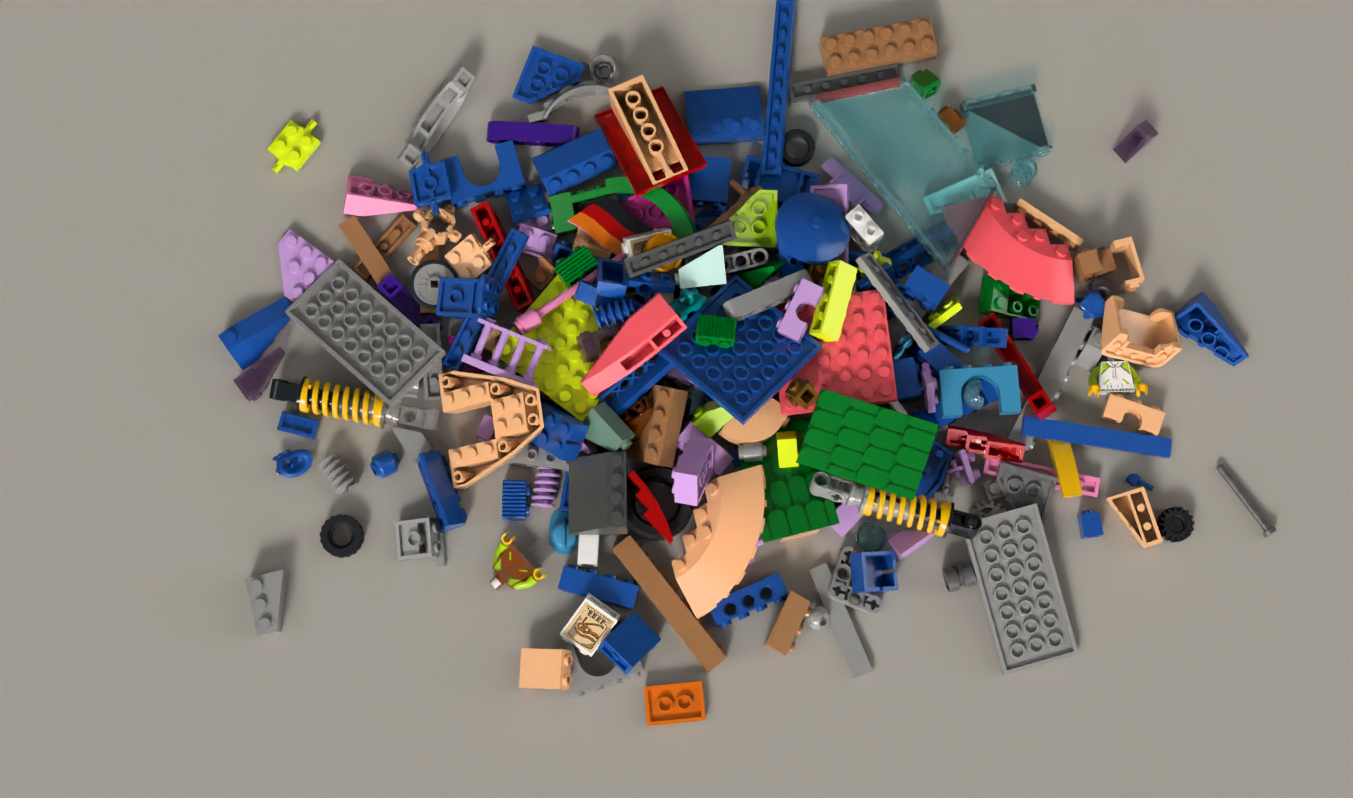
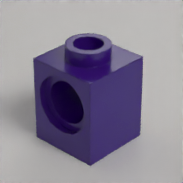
[1010,318,1039,341]

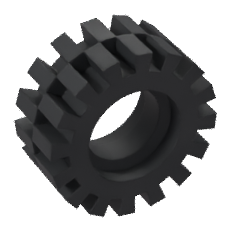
[1157,506,1195,543]

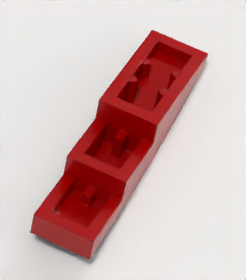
[945,425,1026,463]
[628,470,673,545]

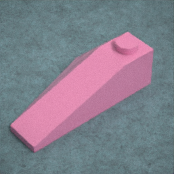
[344,175,422,216]

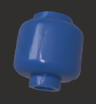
[370,450,400,478]

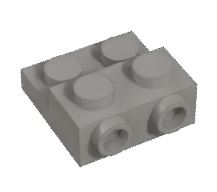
[395,517,442,561]

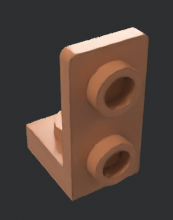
[527,256,556,292]

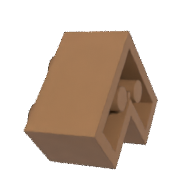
[1072,247,1117,284]

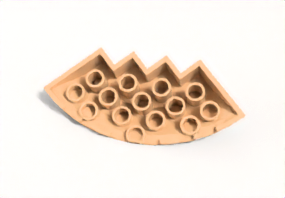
[671,465,767,619]

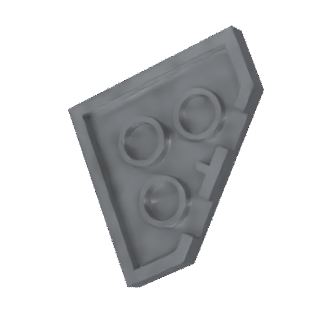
[995,461,1058,525]

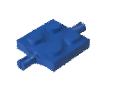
[408,152,453,216]

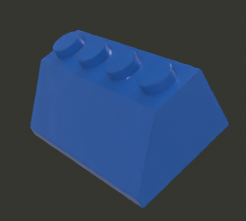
[531,128,618,197]
[416,450,467,533]

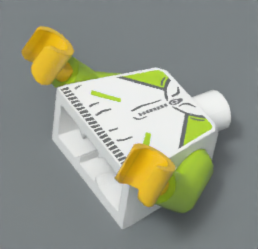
[1087,356,1148,398]

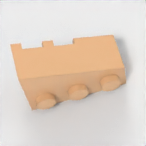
[1106,486,1163,549]

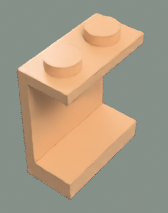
[1108,236,1145,294]

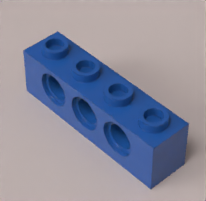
[710,573,788,628]

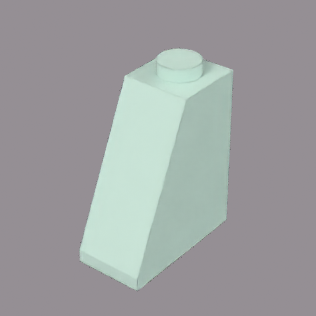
[674,245,727,289]

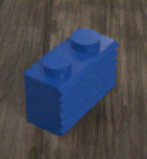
[502,480,531,521]

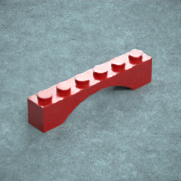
[977,312,1057,420]

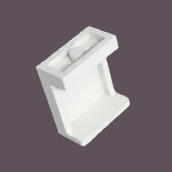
[845,205,884,252]

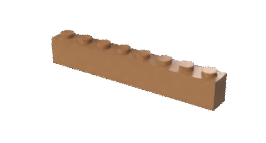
[612,535,727,673]

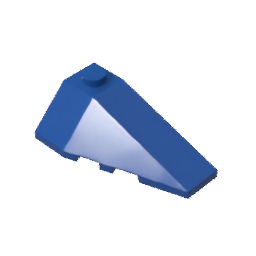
[218,297,291,370]

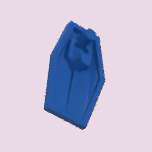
[916,441,953,500]

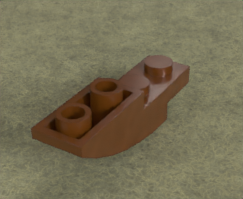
[596,395,652,454]

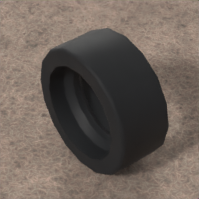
[783,129,815,167]

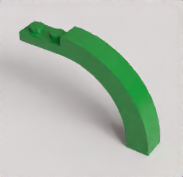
[571,177,697,238]

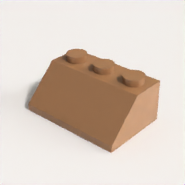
[764,591,812,656]

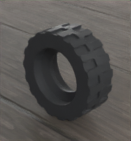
[320,514,364,558]

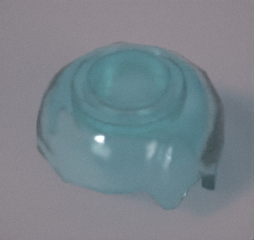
[963,379,984,410]
[684,388,706,418]
[856,523,887,552]

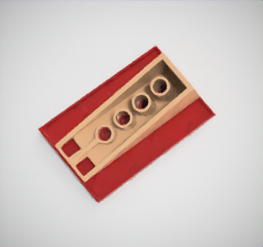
[594,75,707,196]

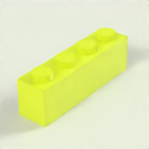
[809,260,858,342]

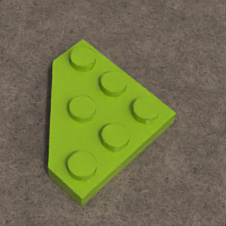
[720,189,778,248]

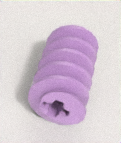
[530,467,561,509]

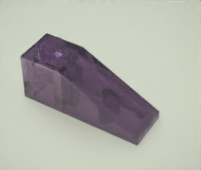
[233,347,285,401]

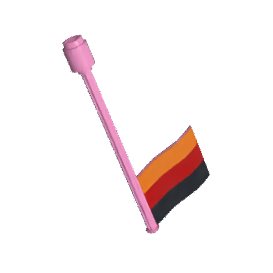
[513,195,658,335]

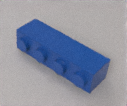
[558,564,639,610]

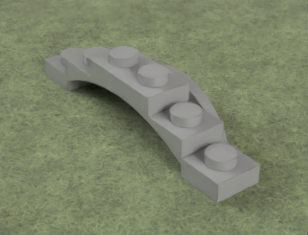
[397,66,476,169]
[527,80,617,123]

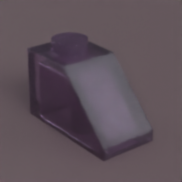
[1113,120,1159,163]

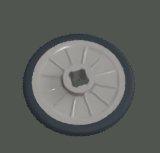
[409,260,458,309]

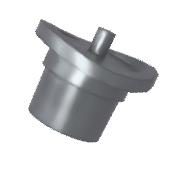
[1088,278,1114,303]

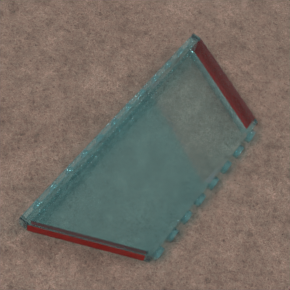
[809,76,997,271]

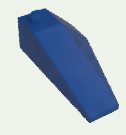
[1174,291,1249,367]

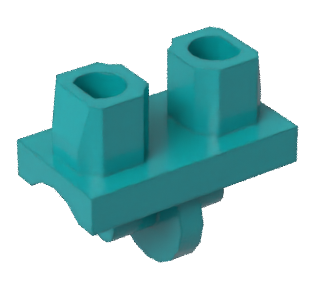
[669,288,707,321]

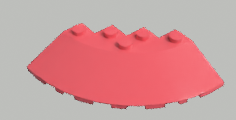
[942,197,1075,305]

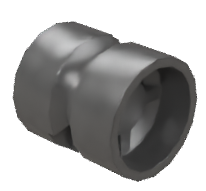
[942,561,976,592]

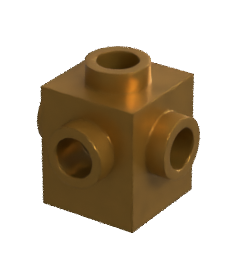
[784,377,820,410]

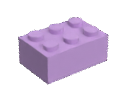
[672,436,714,506]

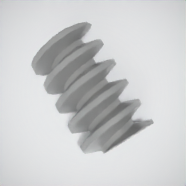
[318,451,358,495]

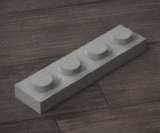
[420,323,443,401]

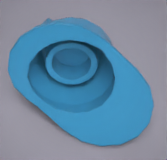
[549,509,579,554]

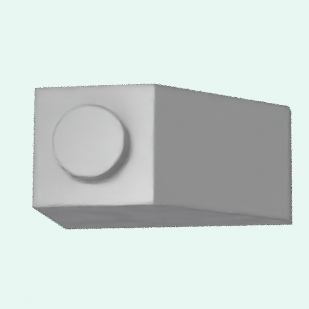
[1075,327,1102,372]
[392,427,434,464]

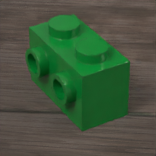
[548,192,579,236]

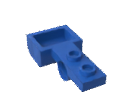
[597,258,675,299]

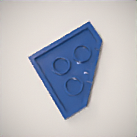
[512,46,585,105]

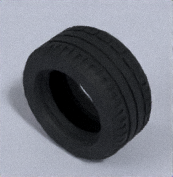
[628,465,693,541]

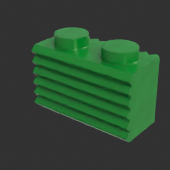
[553,245,598,289]
[695,314,737,348]

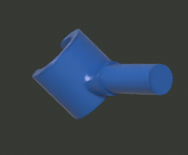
[1126,474,1154,491]

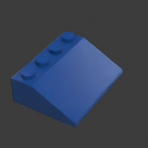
[684,86,764,146]

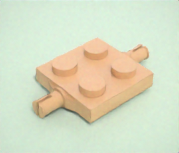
[444,234,496,279]

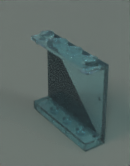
[960,84,1053,171]

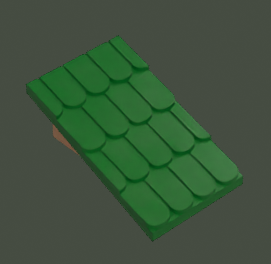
[796,389,939,500]
[734,417,840,543]

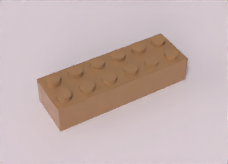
[819,17,938,77]

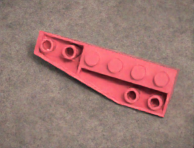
[581,293,688,396]

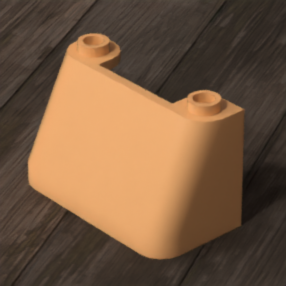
[1100,295,1182,368]

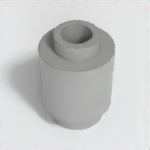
[739,442,767,462]

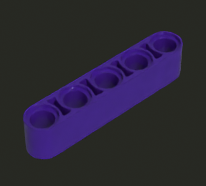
[486,121,580,147]

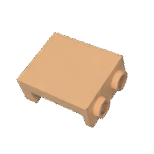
[519,648,573,690]

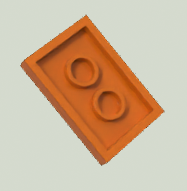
[643,681,706,726]

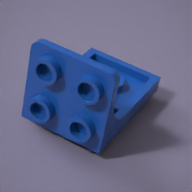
[436,274,501,319]

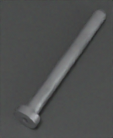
[1216,464,1276,538]

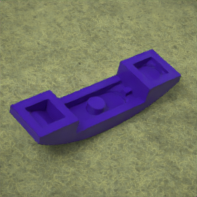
[377,273,444,331]

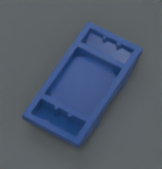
[739,155,820,205]

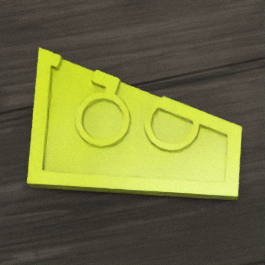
[913,294,963,341]

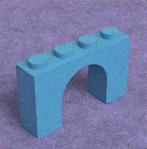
[937,362,1021,419]

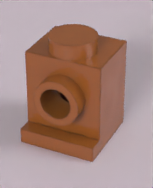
[937,105,967,137]

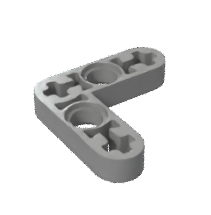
[827,546,882,615]

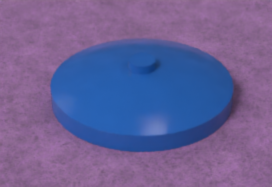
[775,193,850,265]

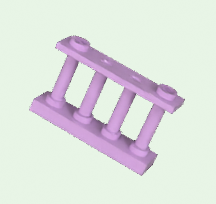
[461,317,553,388]

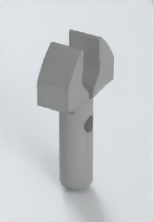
[933,472,954,503]

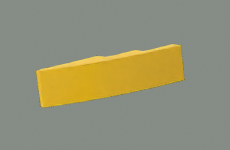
[1047,440,1083,499]

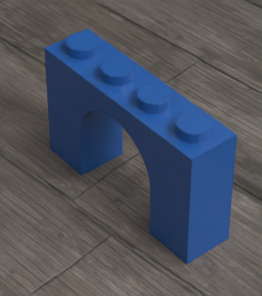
[440,140,526,208]

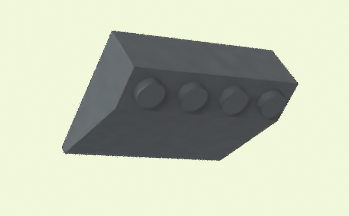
[569,452,628,535]

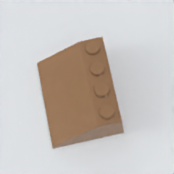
[626,384,688,468]

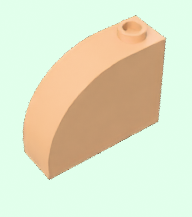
[718,398,791,445]

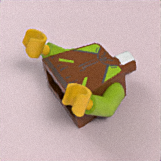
[490,531,548,590]

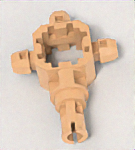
[408,204,463,265]

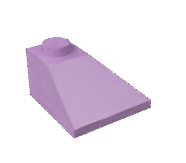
[885,530,934,561]

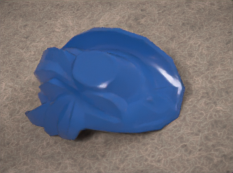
[273,449,312,478]

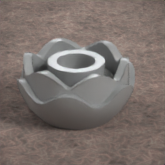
[808,606,829,630]

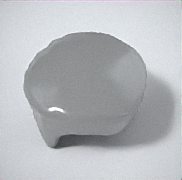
[589,54,619,84]

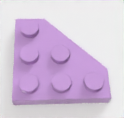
[278,229,335,303]

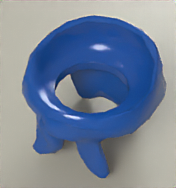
[1075,289,1105,319]

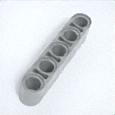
[722,269,813,322]

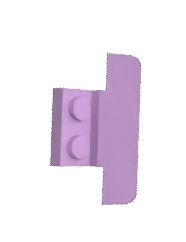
[821,158,884,216]

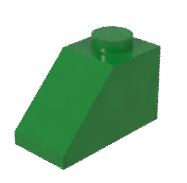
[909,69,941,102]

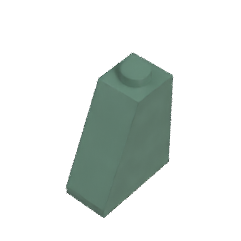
[583,401,635,452]

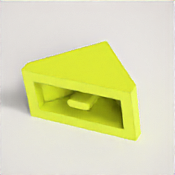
[776,431,799,468]

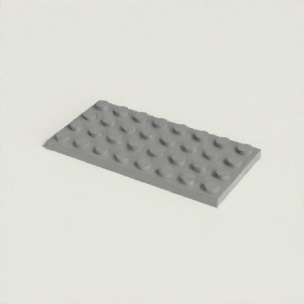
[285,259,446,408]
[965,503,1079,675]

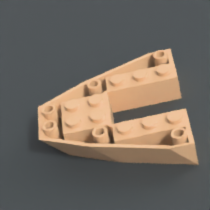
[438,371,544,489]

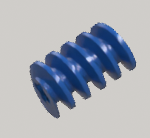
[593,297,635,329]

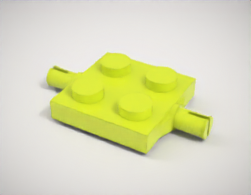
[267,119,321,174]

